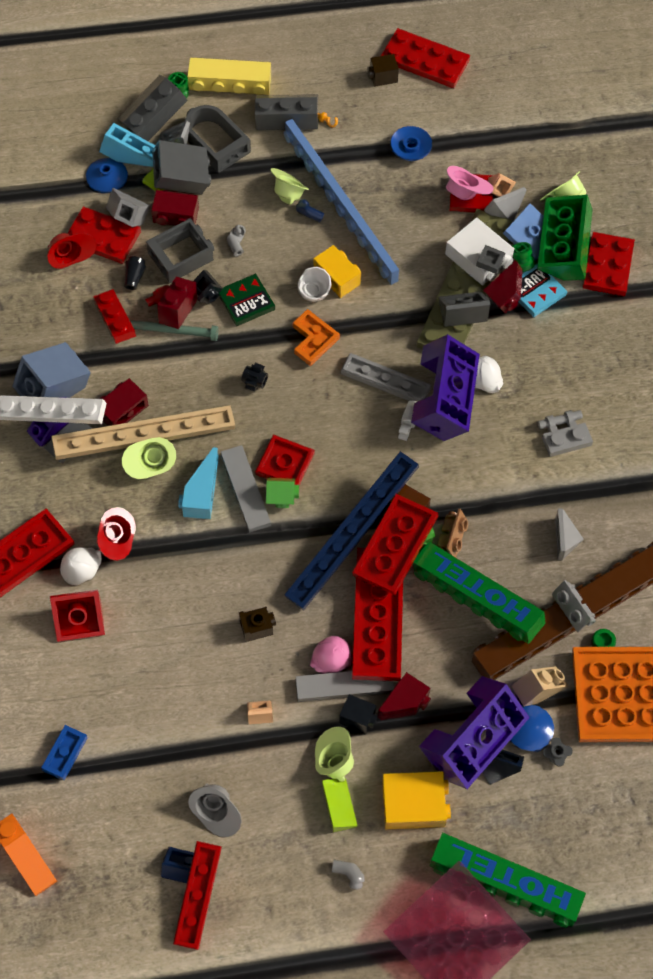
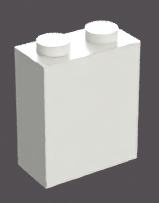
[445,217,514,286]

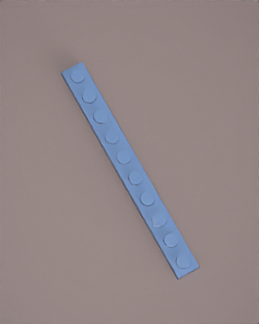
[284,119,399,285]

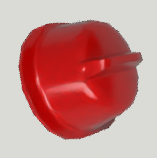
[47,233,97,269]
[97,507,135,561]

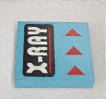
[518,264,567,317]

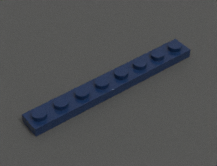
[284,451,419,611]

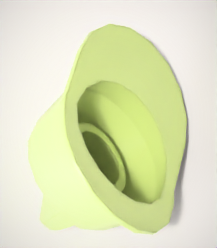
[270,168,309,205]
[540,171,586,202]
[122,437,176,479]
[315,727,354,782]

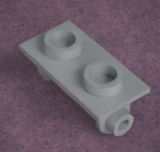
[552,580,596,633]

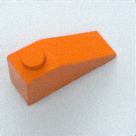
[0,813,57,896]

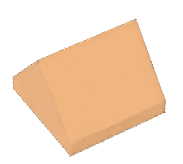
[488,173,516,197]
[247,700,273,724]

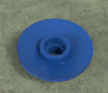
[391,126,432,161]
[86,158,128,193]

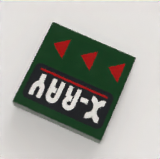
[219,273,275,327]

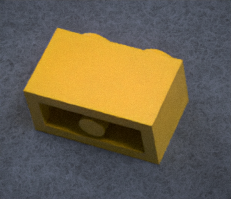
[313,245,361,298]

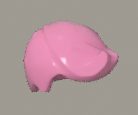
[310,636,353,674]

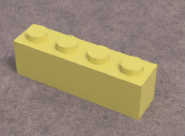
[188,58,271,95]

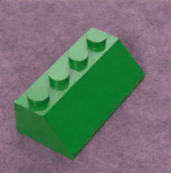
[537,194,593,281]

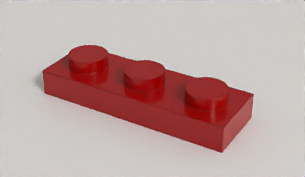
[93,289,136,344]

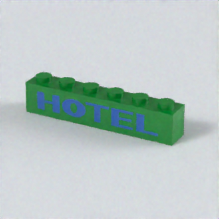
[413,542,546,644]
[430,832,586,927]

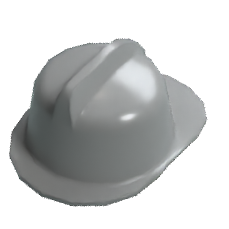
[188,784,242,837]

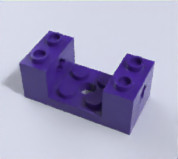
[411,334,480,441]
[419,676,530,789]

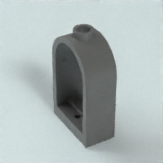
[185,105,251,173]

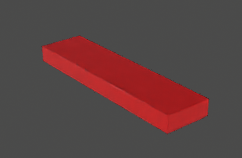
[173,841,222,950]

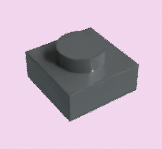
[476,245,506,274]

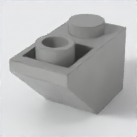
[106,188,150,227]

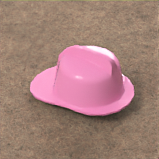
[446,166,494,200]

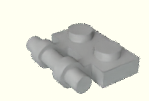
[537,410,593,457]

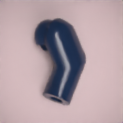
[296,199,324,223]

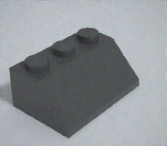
[117,75,188,141]
[255,94,319,130]

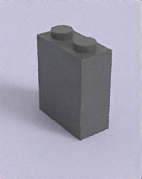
[152,140,211,194]

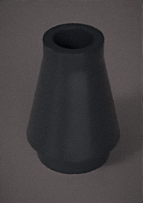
[124,256,146,290]

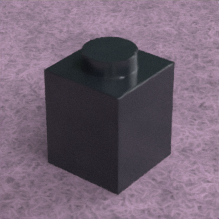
[339,694,378,734]

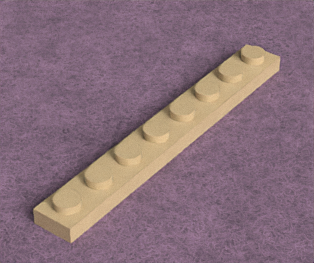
[52,405,235,460]

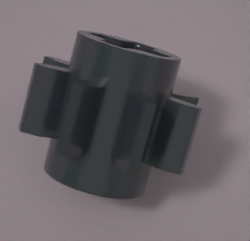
[241,362,268,392]

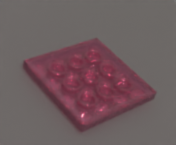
[383,861,531,979]

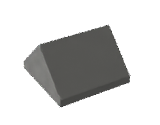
[438,292,490,327]

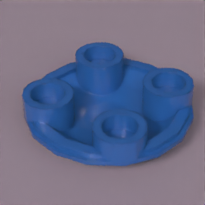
[510,705,554,752]

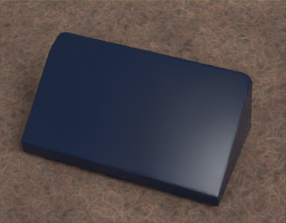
[161,847,194,883]

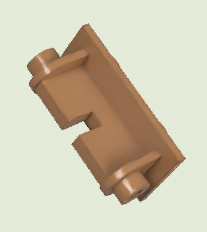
[437,509,468,557]

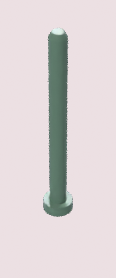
[130,320,219,341]

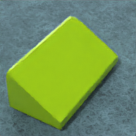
[322,779,358,832]

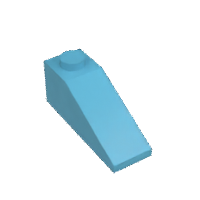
[99,123,155,167]
[178,447,219,519]

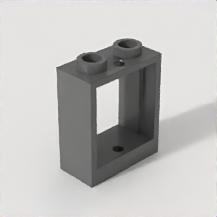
[146,218,215,283]

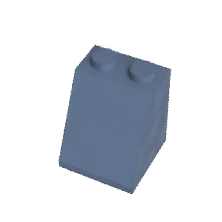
[12,342,91,398]

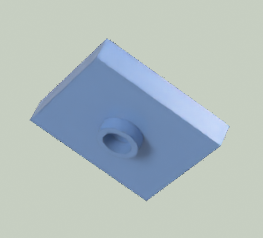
[503,204,544,261]

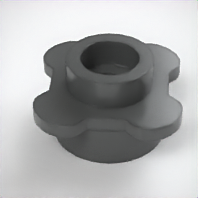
[543,737,573,767]

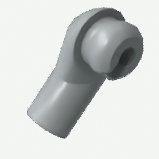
[332,860,365,890]

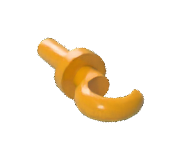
[318,112,338,128]

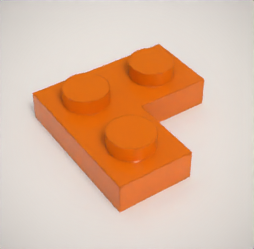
[293,309,340,366]

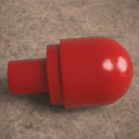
[145,285,169,307]

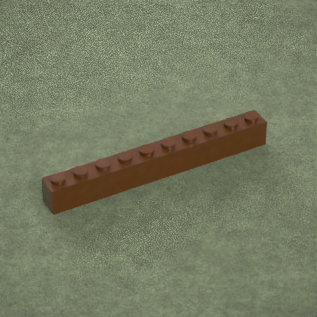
[471,542,653,680]

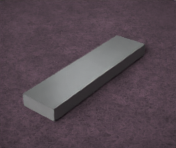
[341,353,431,402]
[221,445,271,533]
[296,671,394,702]

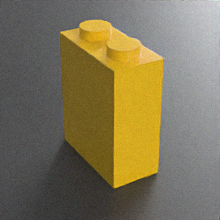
[382,771,451,830]

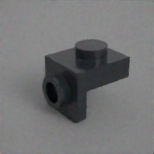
[194,270,223,304]

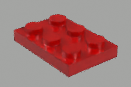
[67,206,141,264]
[583,232,635,296]

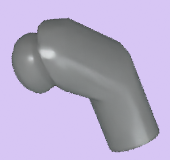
[227,225,246,257]

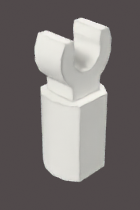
[398,401,416,441]

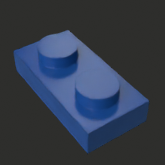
[41,725,88,781]

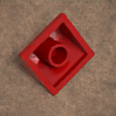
[50,589,105,642]

